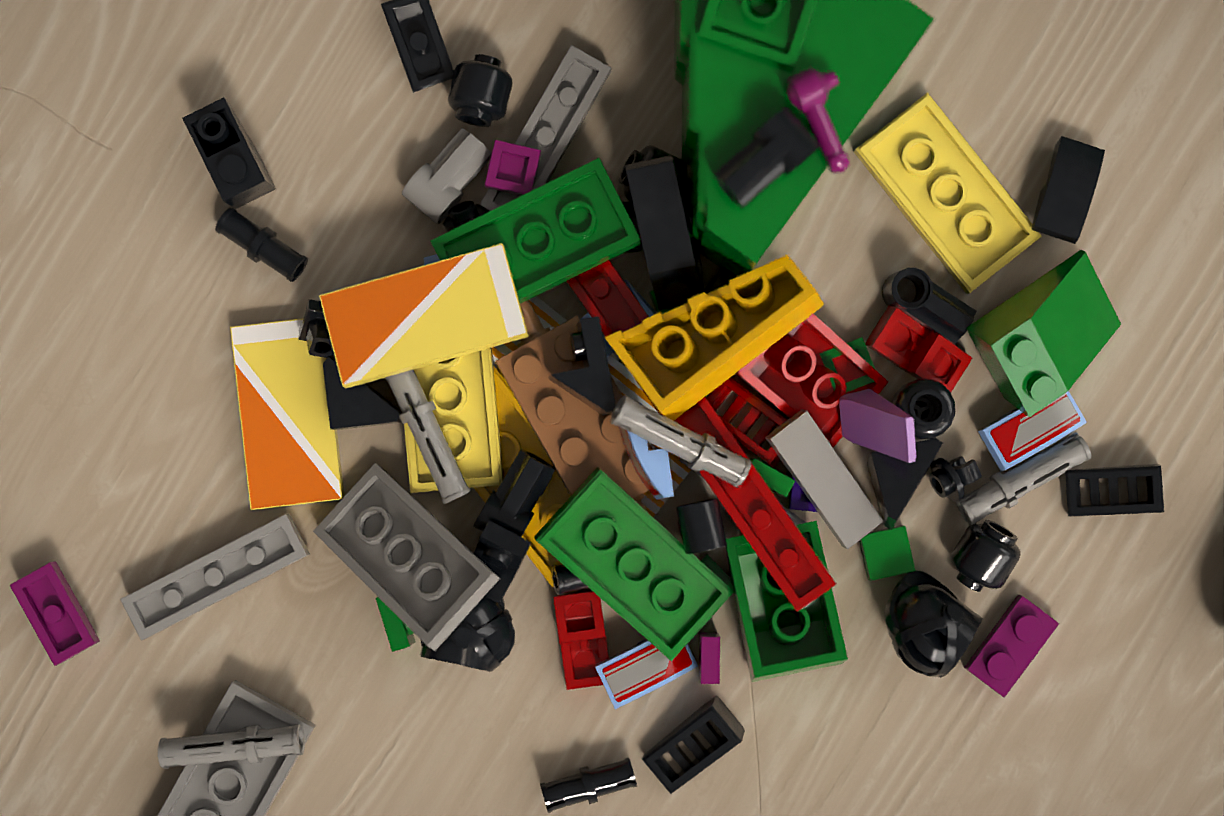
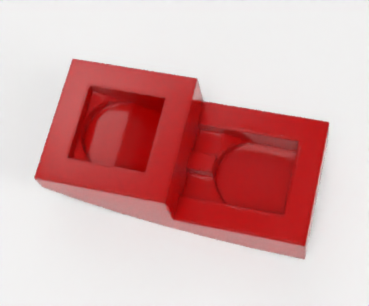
[865,306,973,392]
[553,591,609,690]

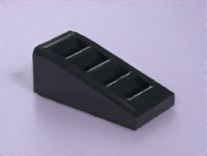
[1065,464,1164,517]
[642,696,745,794]

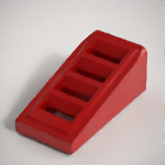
[706,378,787,468]

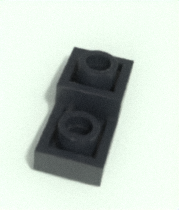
[1031,136,1105,244]

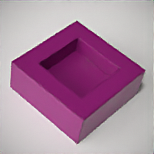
[485,140,542,196]
[699,632,720,684]

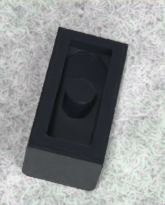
[381,0,454,93]

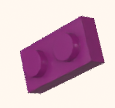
[10,561,100,666]
[964,594,1059,698]

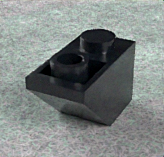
[182,97,276,209]

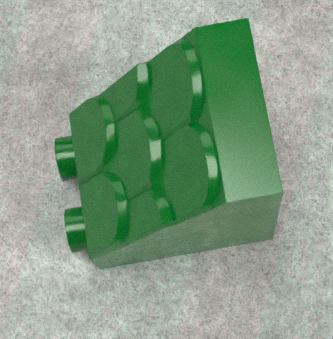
[674,0,935,277]

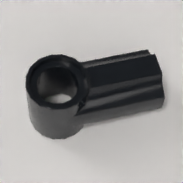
[713,107,820,209]
[882,268,977,345]
[473,449,556,537]
[676,498,727,554]

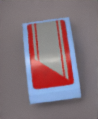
[978,391,1087,471]
[619,403,674,499]
[595,639,698,709]

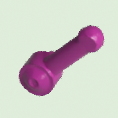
[787,67,850,173]

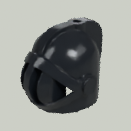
[884,570,982,678]
[420,596,515,672]

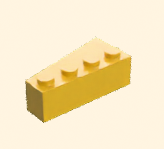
[605,254,824,421]

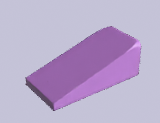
[839,389,916,463]

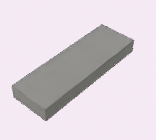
[765,409,883,550]

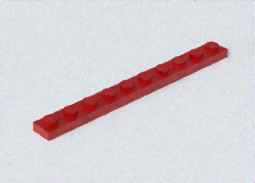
[567,260,837,612]

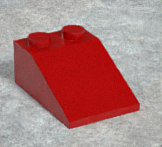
[735,313,888,448]

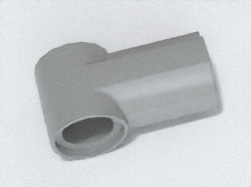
[402,128,492,224]

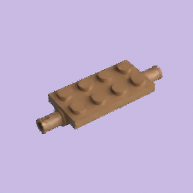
[495,300,653,513]

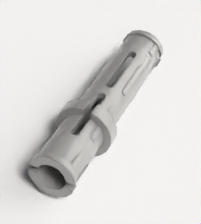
[385,370,471,504]
[610,395,751,488]
[956,433,1092,525]
[158,724,305,769]

